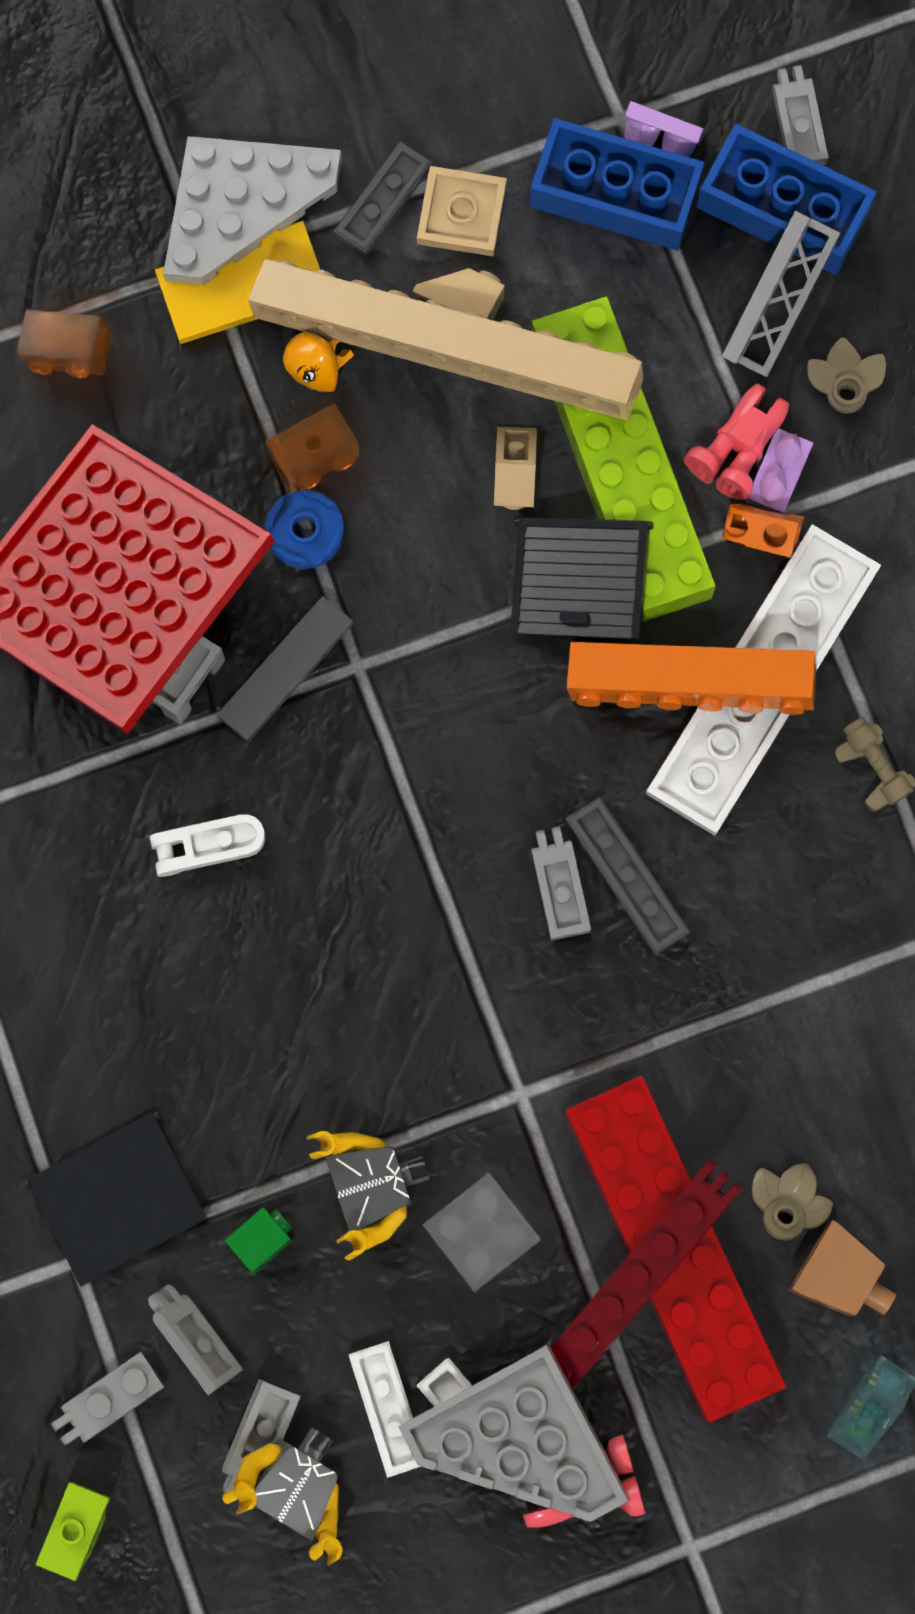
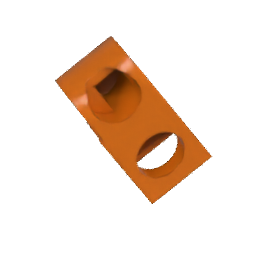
[722,504,804,558]

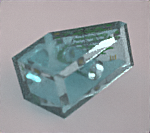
[827,1355,915,1460]

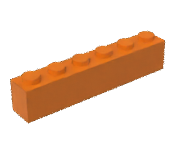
[567,642,817,715]

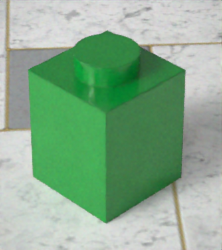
[225,1207,292,1274]

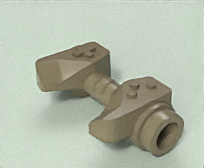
[834,717,915,812]

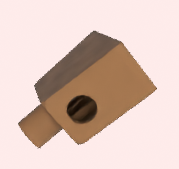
[788,1220,897,1317]

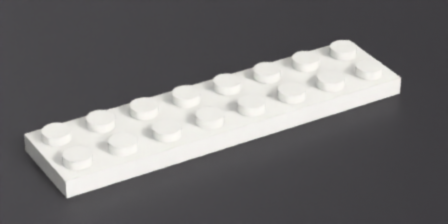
[646,524,881,836]

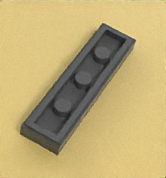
[217,596,353,743]
[565,797,690,956]

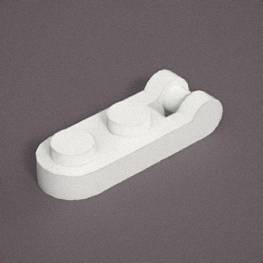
[150,814,265,877]

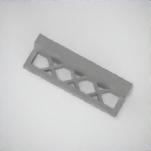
[722,211,841,377]

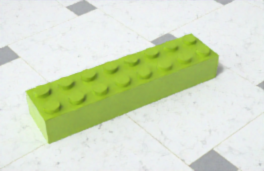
[531,296,716,622]

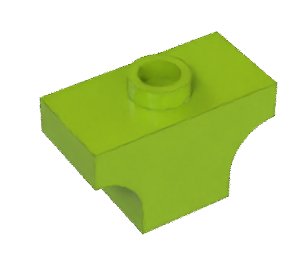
[35,1482,111,1581]

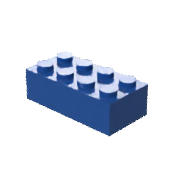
[530,118,705,251]
[697,123,877,275]

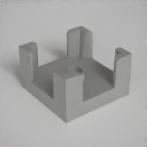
[152,636,225,725]

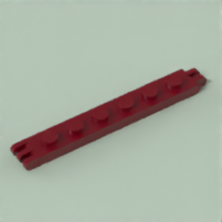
[551,1160,743,1390]

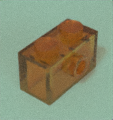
[16,309,113,378]
[265,403,360,493]

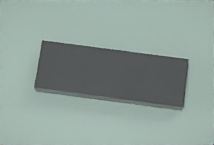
[333,141,432,257]

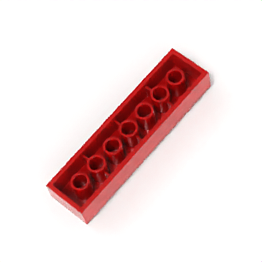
[564,1076,786,1423]

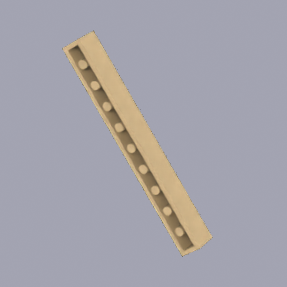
[248,259,644,421]

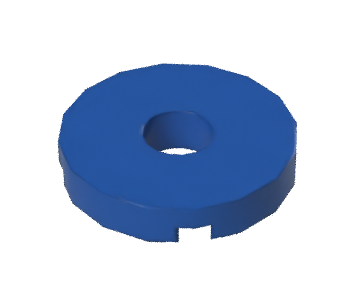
[264,489,345,569]

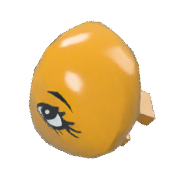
[283,331,354,392]

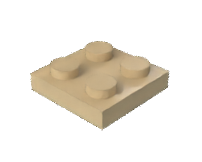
[417,166,507,257]

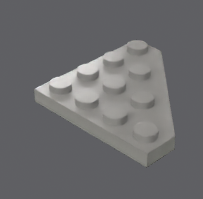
[163,136,342,285]
[398,1345,630,1522]

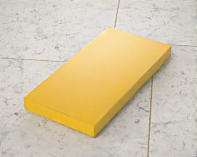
[155,221,320,345]

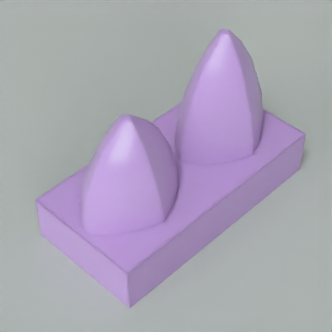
[625,101,706,157]
[746,428,813,514]

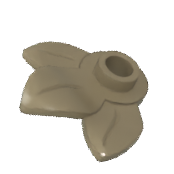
[807,337,886,413]
[752,1163,833,1241]

